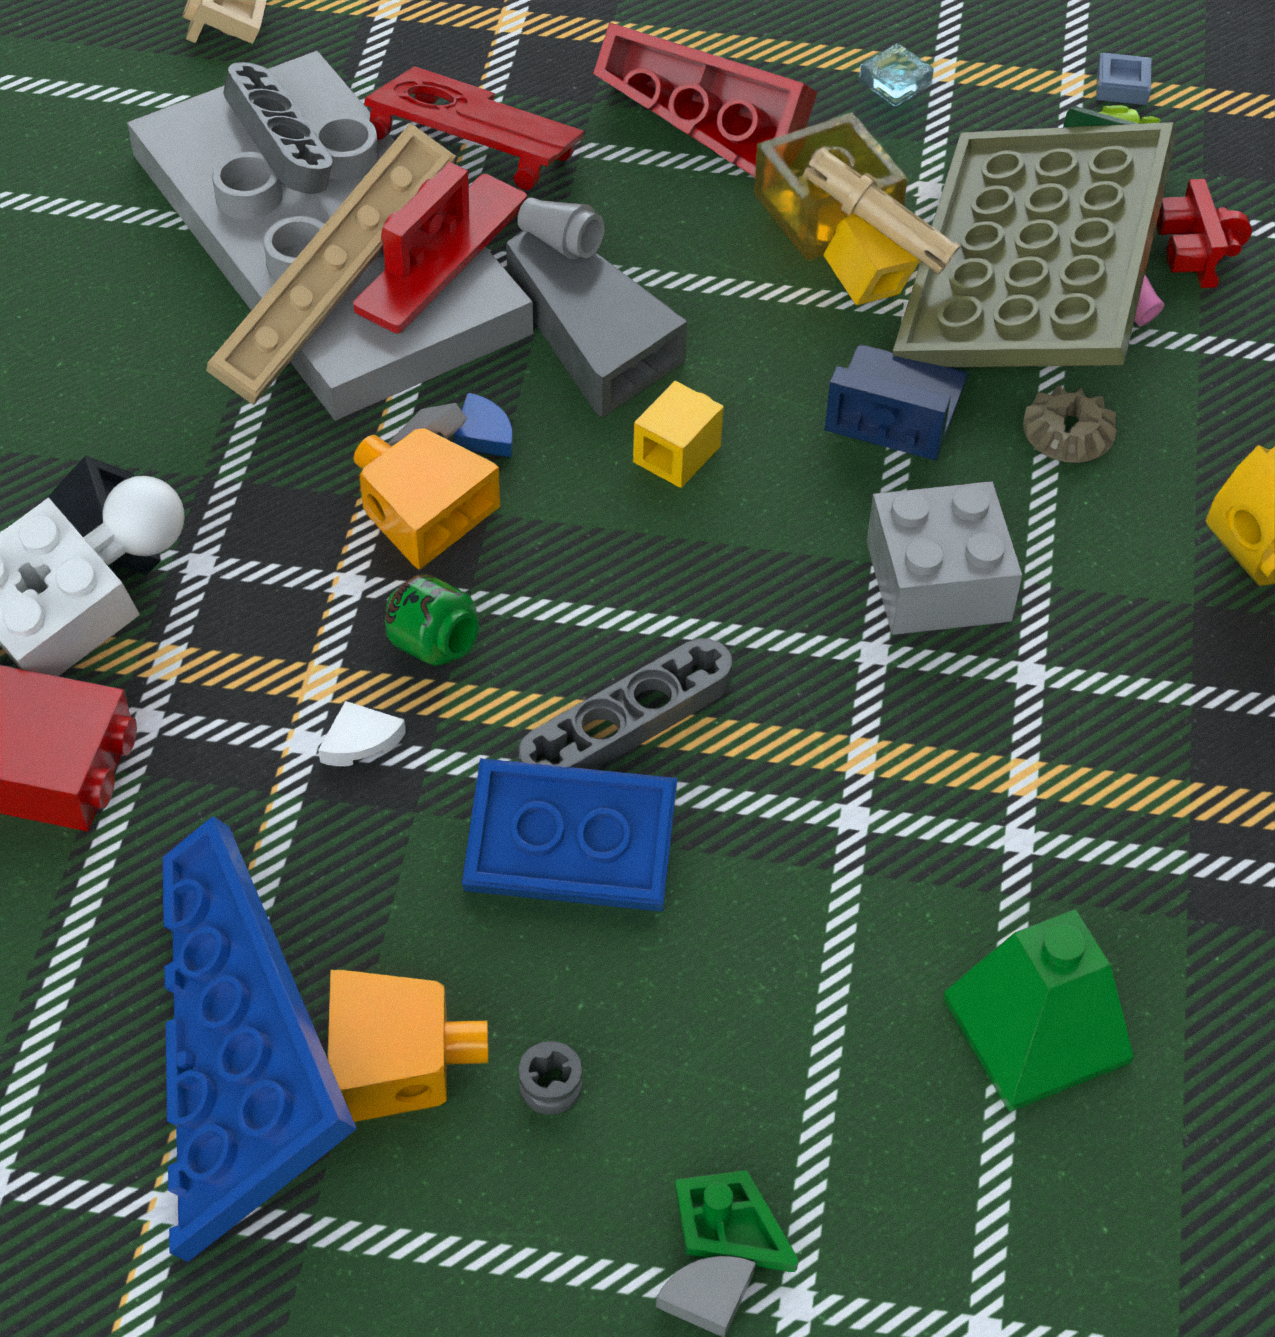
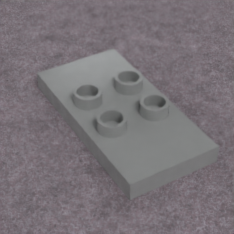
[127,51,533,421]

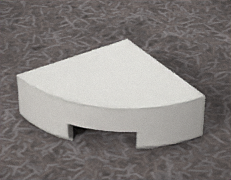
[318,701,406,766]

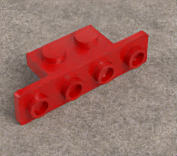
[353,162,527,334]

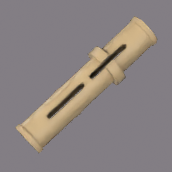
[803,147,960,276]

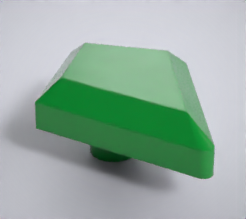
[674,1170,799,1272]

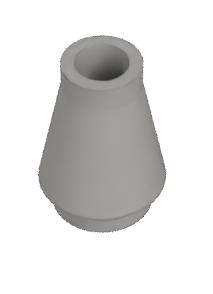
[518,197,604,260]

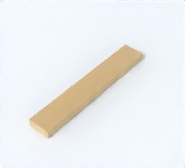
[206,123,456,405]

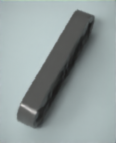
[223,62,333,194]
[519,638,732,770]

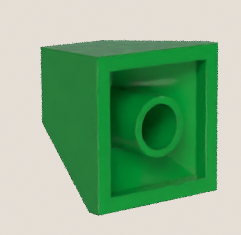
[943,909,1134,1112]

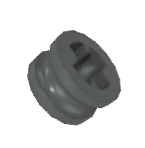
[518,1041,582,1115]

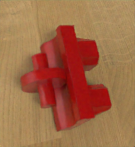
[1156,179,1252,288]

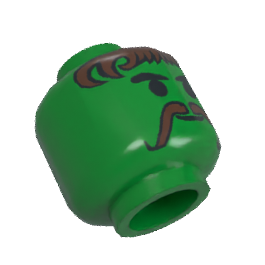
[385,574,479,666]

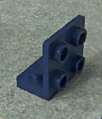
[824,345,967,461]

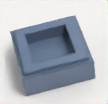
[1096,53,1152,105]

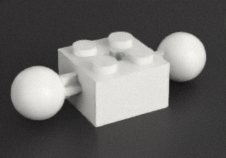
[0,476,184,676]

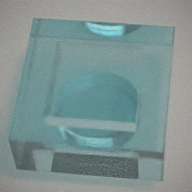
[859,43,934,106]

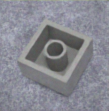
[866,481,1022,635]

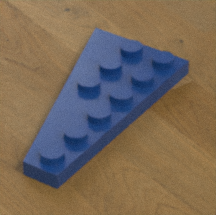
[163,816,357,1262]

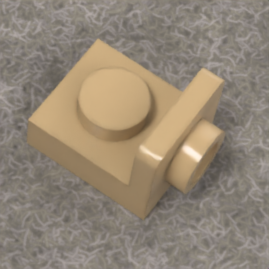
[182,0,267,44]

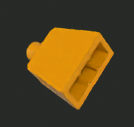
[354,428,500,570]
[328,970,489,1122]

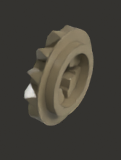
[1023,385,1117,463]

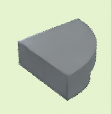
[388,403,467,446]
[656,1256,756,1337]

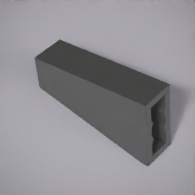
[506,230,687,418]

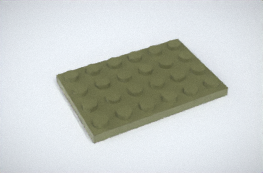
[893,122,1176,367]

